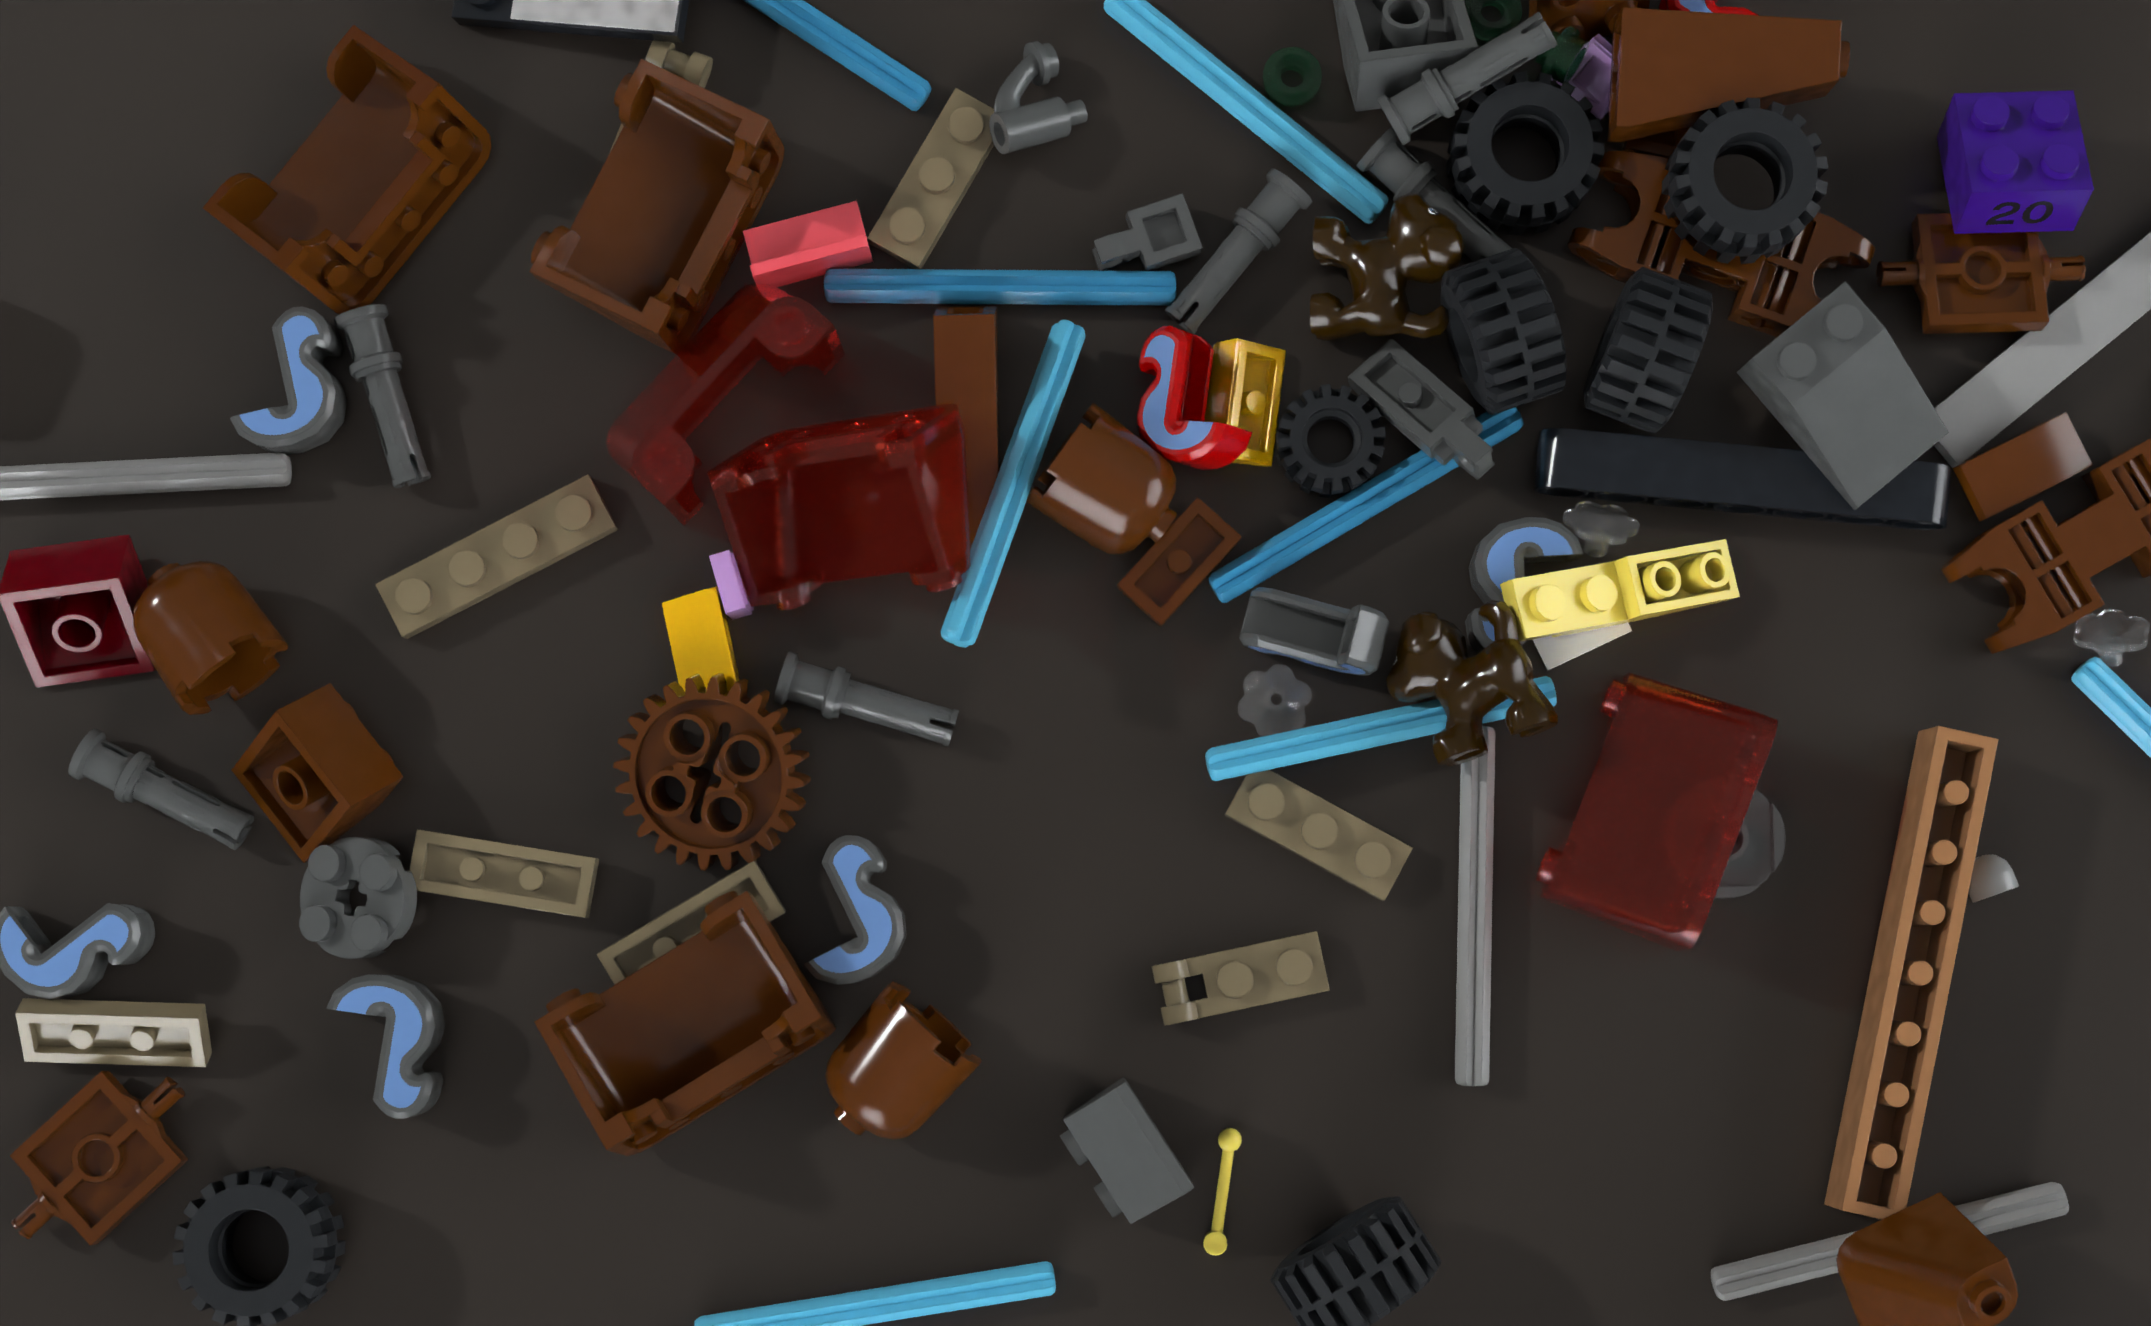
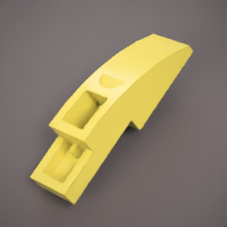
[1500,539,1740,642]

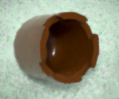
[1026,403,1177,554]
[133,561,288,715]
[825,981,982,1140]

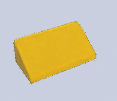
[1204,338,1286,467]
[662,586,740,691]

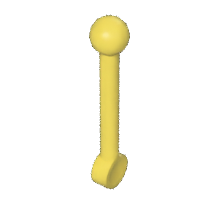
[1203,1128,1242,1256]

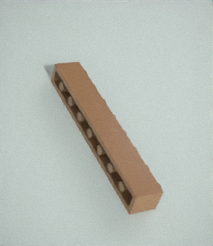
[1824,726,1999,1220]

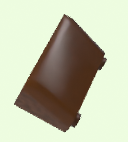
[203,25,492,315]
[529,59,785,355]
[534,891,836,1156]
[1836,1192,2018,1326]

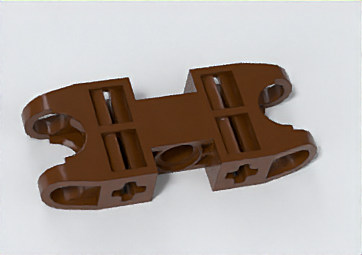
[1568,151,1875,337]
[1941,439,2151,654]

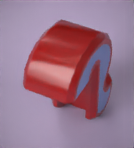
[1137,325,1252,470]

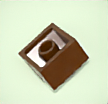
[231,683,404,863]

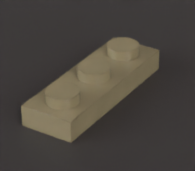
[867,88,994,269]
[1224,770,1413,901]
[409,829,599,918]
[596,860,786,984]
[15,998,212,1067]

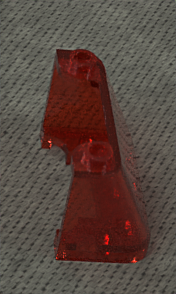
[606,283,845,526]
[707,404,971,610]
[1536,672,1778,951]

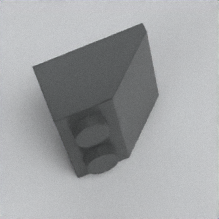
[1060,1077,1195,1224]

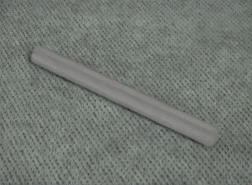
[0,452,292,500]
[1455,726,1495,1087]
[1710,1182,2069,1301]

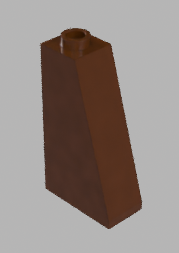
[1607,7,1850,143]
[933,305,1000,543]

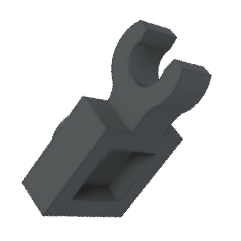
[1092,193,1203,271]

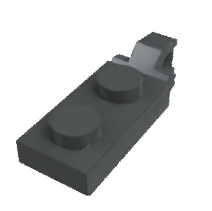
[1348,339,1495,480]

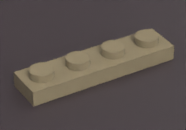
[375,474,619,639]

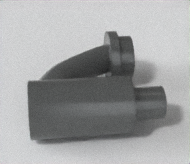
[989,41,1088,154]

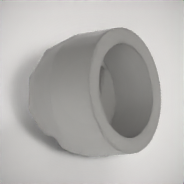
[1969,854,2019,903]

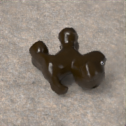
[1310,193,1464,341]
[1386,600,1558,766]

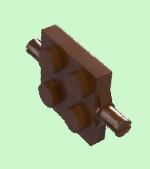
[1876,213,2086,334]
[10,1070,189,1246]

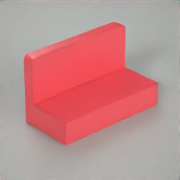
[743,200,873,292]

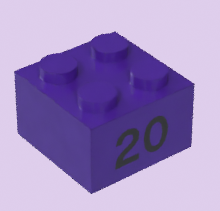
[1937,90,2094,234]

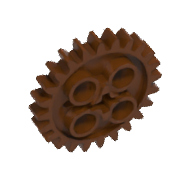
[613,673,811,871]

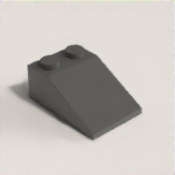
[1333,0,1478,112]
[1736,282,1949,510]

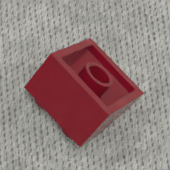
[0,534,155,688]

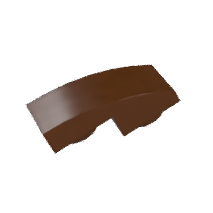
[1953,412,2093,521]

